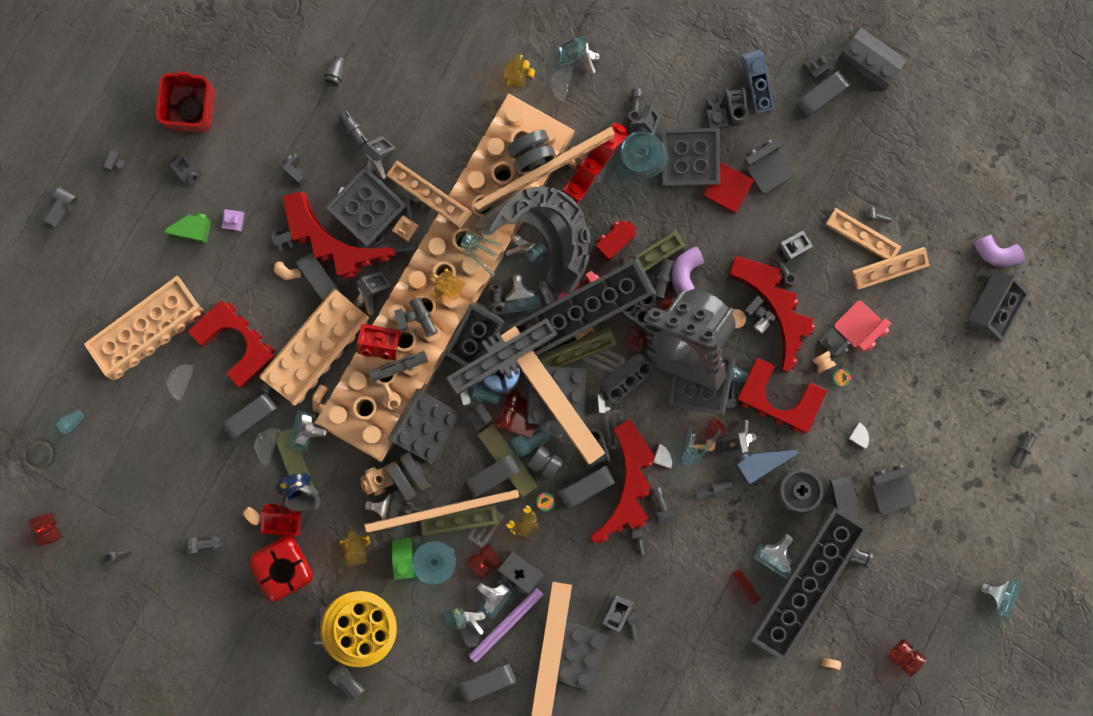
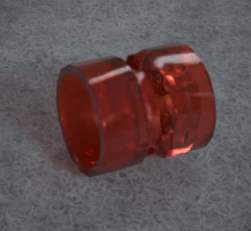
[28,512,62,547]
[466,543,503,580]
[888,639,926,677]

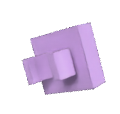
[221,209,245,232]

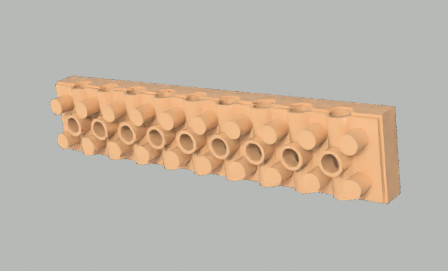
[314,93,575,463]

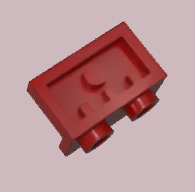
[357,324,401,360]
[261,503,303,537]

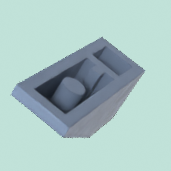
[735,450,798,484]

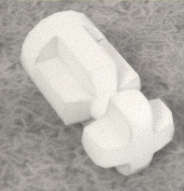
[753,311,775,334]

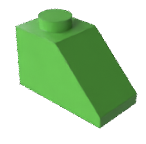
[165,213,211,244]
[392,538,416,580]

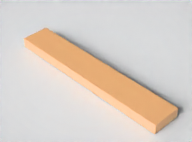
[386,161,472,229]

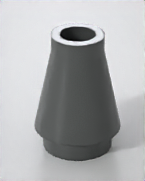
[324,56,345,86]

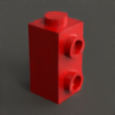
[596,219,637,262]

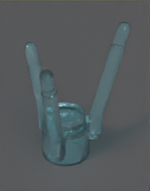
[460,232,502,277]
[680,425,721,466]

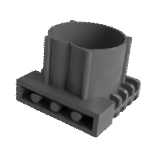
[644,290,736,391]

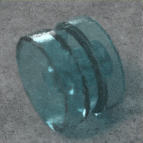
[621,130,668,178]
[413,541,457,585]

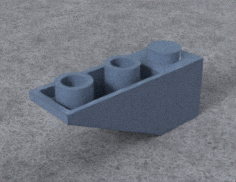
[741,50,774,114]

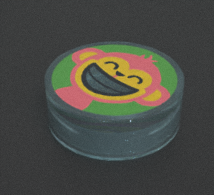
[832,368,852,388]
[536,492,555,512]

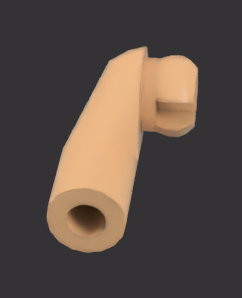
[274,261,302,280]
[312,385,328,414]

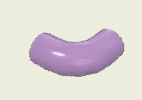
[973,235,1025,268]
[671,246,704,296]

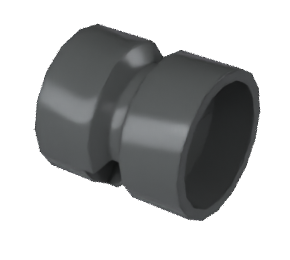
[528,446,564,481]

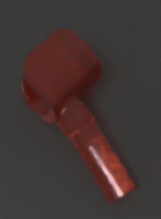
[661,282,673,309]

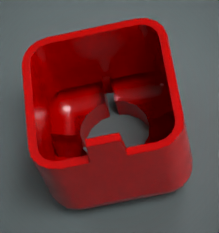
[156,71,215,133]
[248,535,313,602]

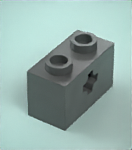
[498,551,543,594]

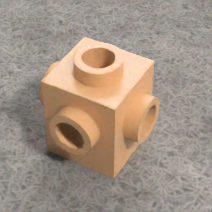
[360,466,394,496]

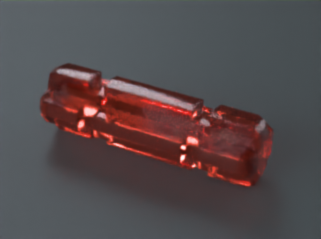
[732,569,761,604]

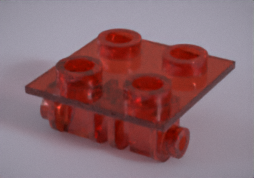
[495,390,536,438]

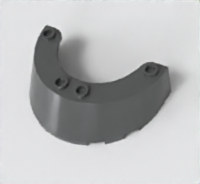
[474,187,591,294]

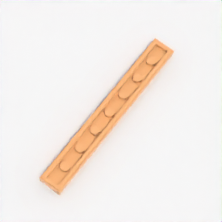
[474,127,614,213]
[501,326,605,465]
[364,489,519,533]
[531,582,572,716]

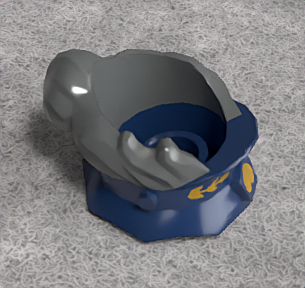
[275,473,321,512]

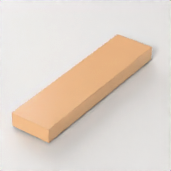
[825,208,901,260]
[852,247,929,290]

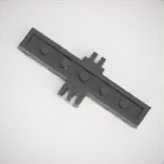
[446,318,557,396]

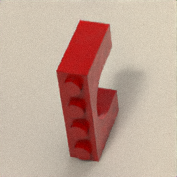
[188,300,276,389]
[736,358,827,435]

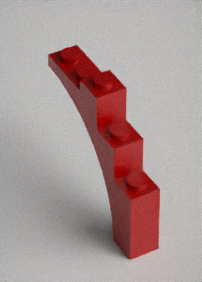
[562,122,631,206]
[283,191,395,279]
[728,256,815,373]
[590,419,655,544]

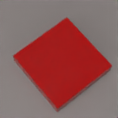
[703,162,754,214]

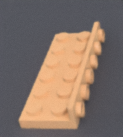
[84,276,205,380]
[259,288,369,406]

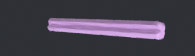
[469,588,543,662]

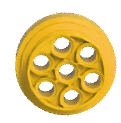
[320,591,397,667]

